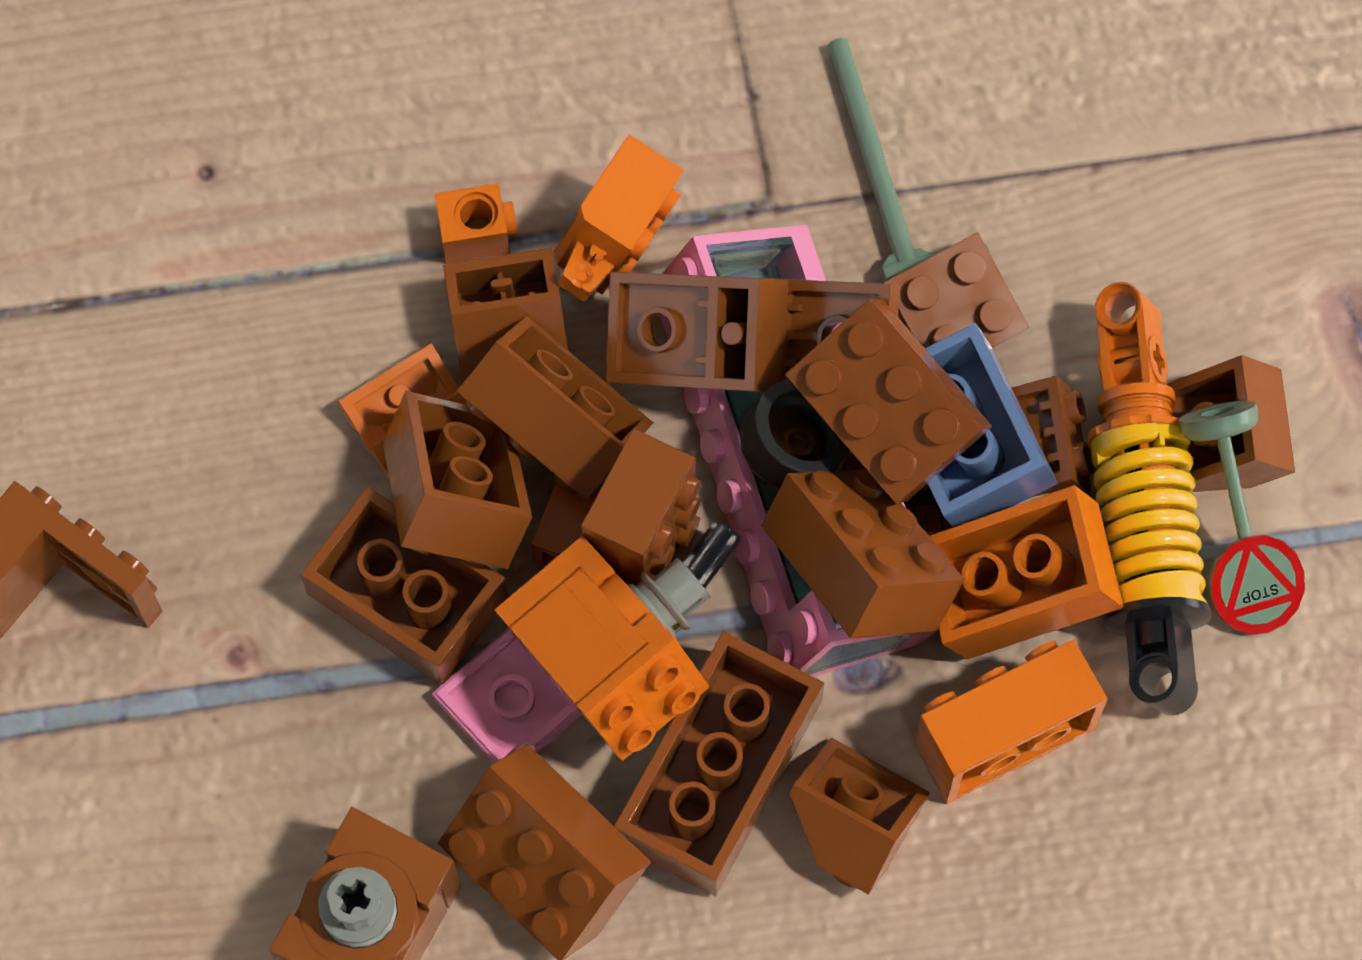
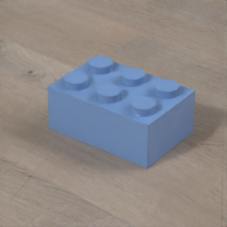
[925,323,1058,527]

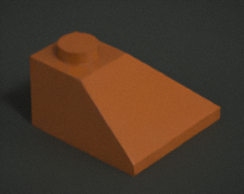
[789,737,930,895]

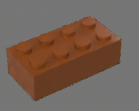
[614,631,824,897]

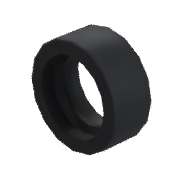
[740,379,850,488]

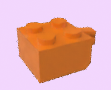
[553,134,684,302]

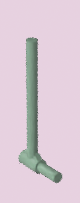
[828,38,990,283]

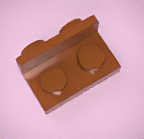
[1011,376,1095,497]

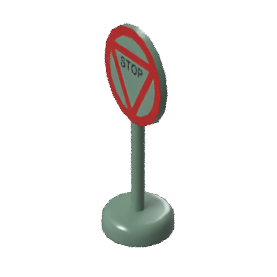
[1179,401,1305,635]

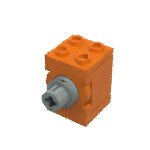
[494,535,710,761]

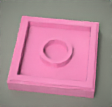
[432,628,582,764]

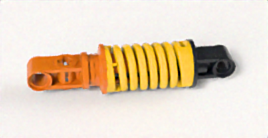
[1087,282,1212,716]

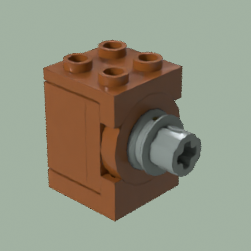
[268,806,462,960]

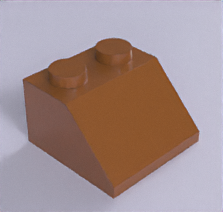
[1167,355,1295,492]

